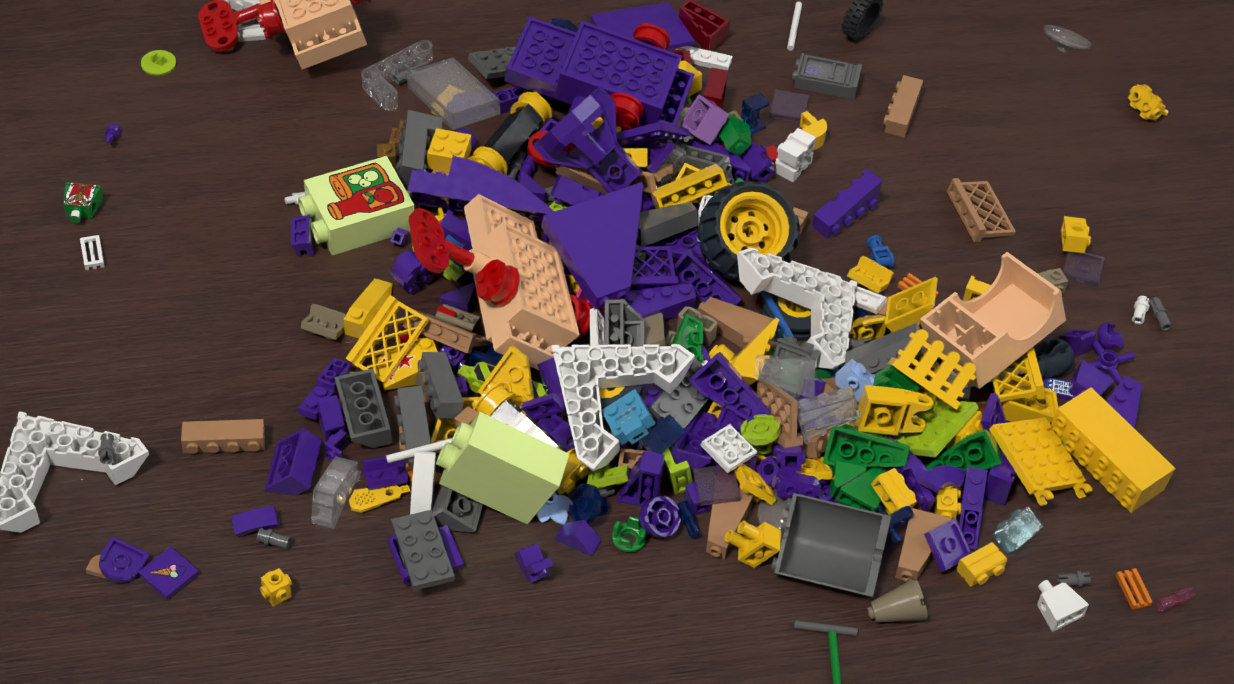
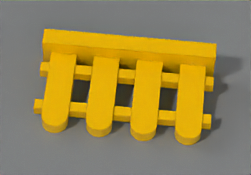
[888,329,976,410]

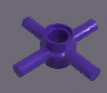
[1089,339,1134,385]

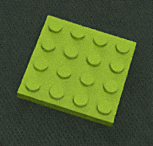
[880,399,979,457]

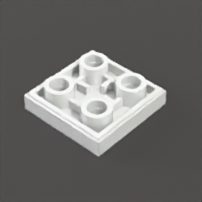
[700,424,757,473]

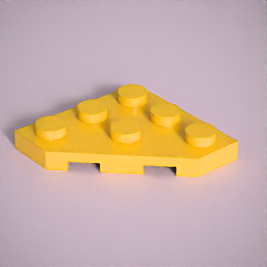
[477,345,534,416]

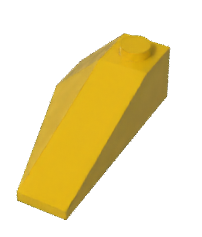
[344,278,392,345]
[729,318,779,385]

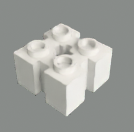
[775,128,816,182]

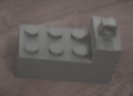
[395,110,443,190]

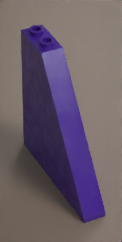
[541,182,643,310]

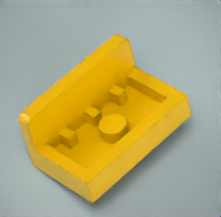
[847,256,894,294]

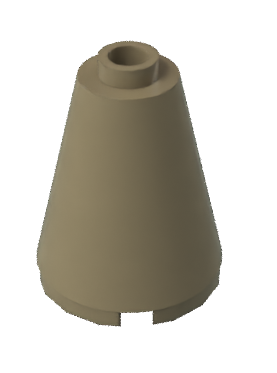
[867,579,928,622]

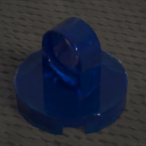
[569,483,609,524]
[874,505,914,543]

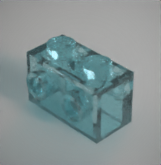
[992,507,1043,554]

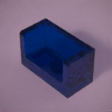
[741,93,769,135]

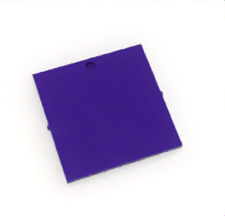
[591,2,695,49]

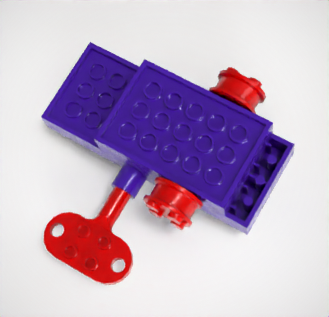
[504,16,695,170]

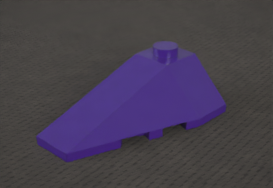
[666,250,742,306]
[689,352,771,421]
[671,410,716,473]

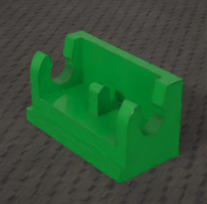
[873,365,920,392]

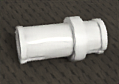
[1132,296,1149,325]

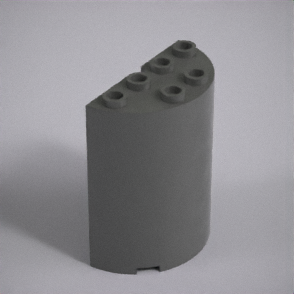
[771,493,891,597]

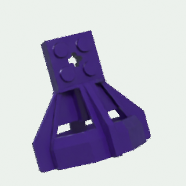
[534,86,643,193]

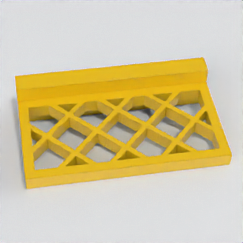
[346,295,429,384]
[992,347,1045,402]

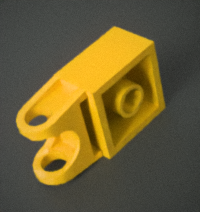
[855,385,933,435]

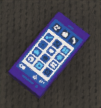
[1043,377,1075,401]

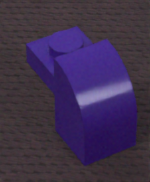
[513,543,553,582]

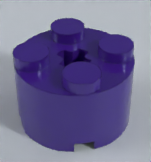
[390,250,434,295]

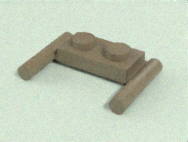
[435,304,480,332]

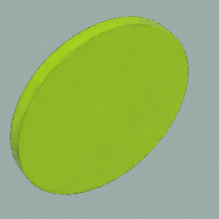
[141,50,176,76]

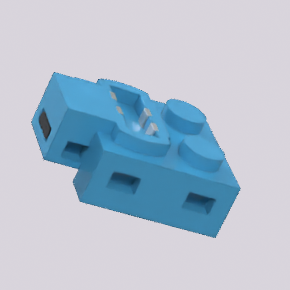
[601,389,656,445]

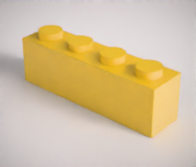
[650,164,728,209]

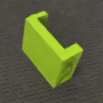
[655,430,693,495]

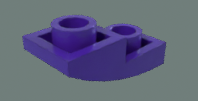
[231,506,279,537]

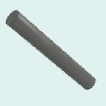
[794,620,858,636]

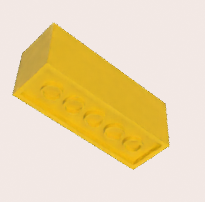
[1051,387,1175,513]

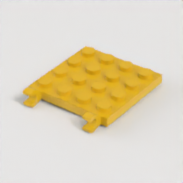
[989,417,1093,506]

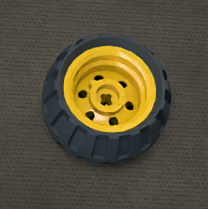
[697,181,800,283]

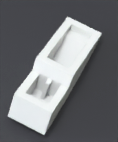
[410,451,436,515]

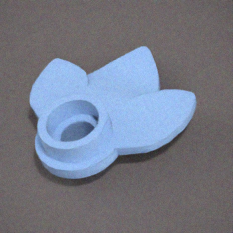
[537,492,575,525]

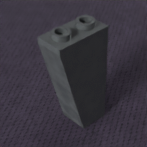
[667,142,734,184]
[636,202,698,247]

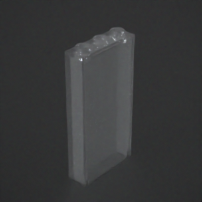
[406,57,500,130]

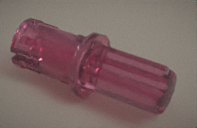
[1155,587,1196,612]

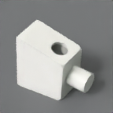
[1037,580,1089,632]

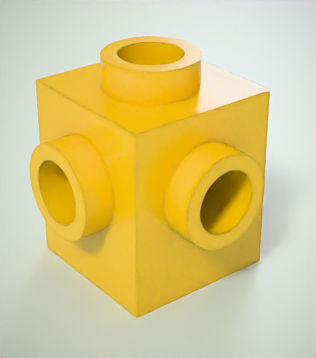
[260,568,292,606]

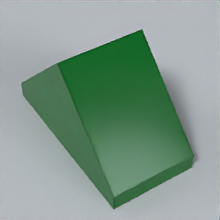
[829,461,867,498]

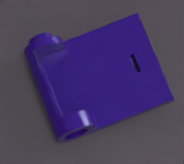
[388,525,464,586]

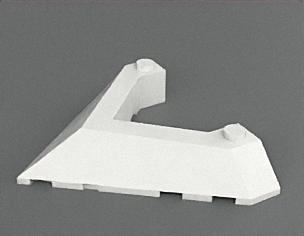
[737,248,857,369]
[552,344,695,471]
[0,411,149,533]

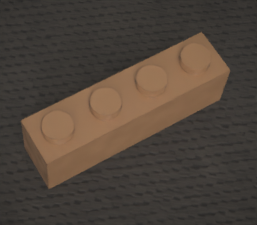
[883,75,923,138]
[181,419,265,454]

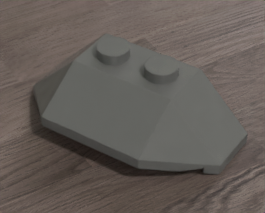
[605,299,645,347]

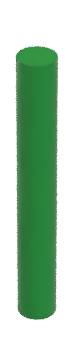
[828,631,842,684]

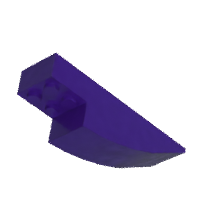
[408,155,555,225]

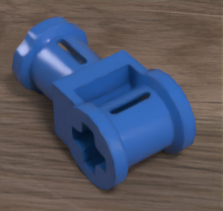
[866,235,894,268]

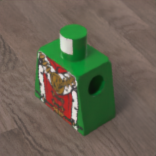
[63,182,103,223]

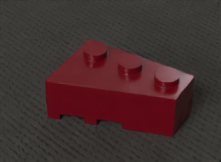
[679,0,730,51]

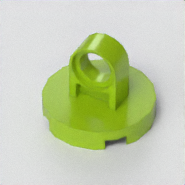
[741,414,781,454]

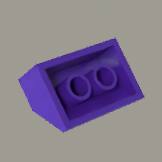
[265,428,322,495]

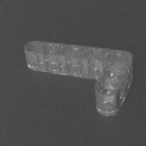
[361,40,433,111]

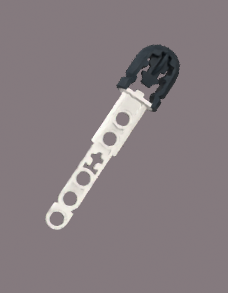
[940,338,1074,392]

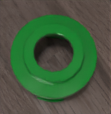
[612,516,646,552]

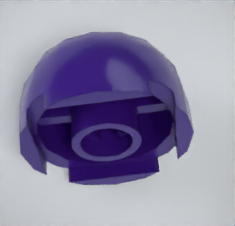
[639,496,681,538]

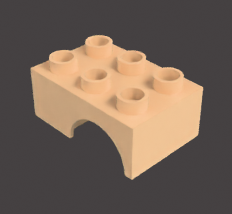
[920,252,1066,389]

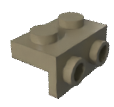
[301,304,346,340]

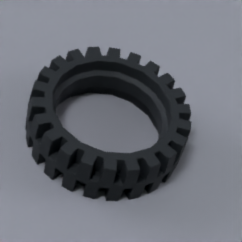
[841,0,883,41]

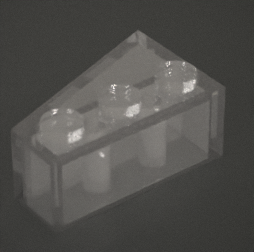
[755,355,817,400]
[797,386,860,444]
[311,456,360,528]

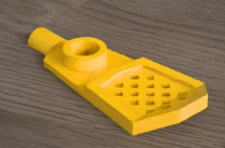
[349,485,410,513]

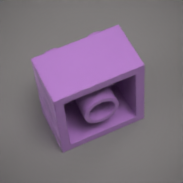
[680,94,729,144]

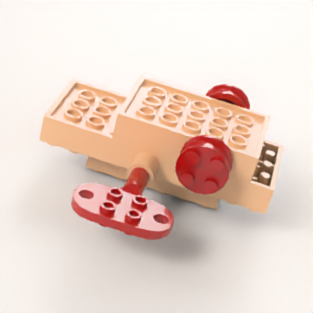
[198,0,371,69]
[408,194,592,370]

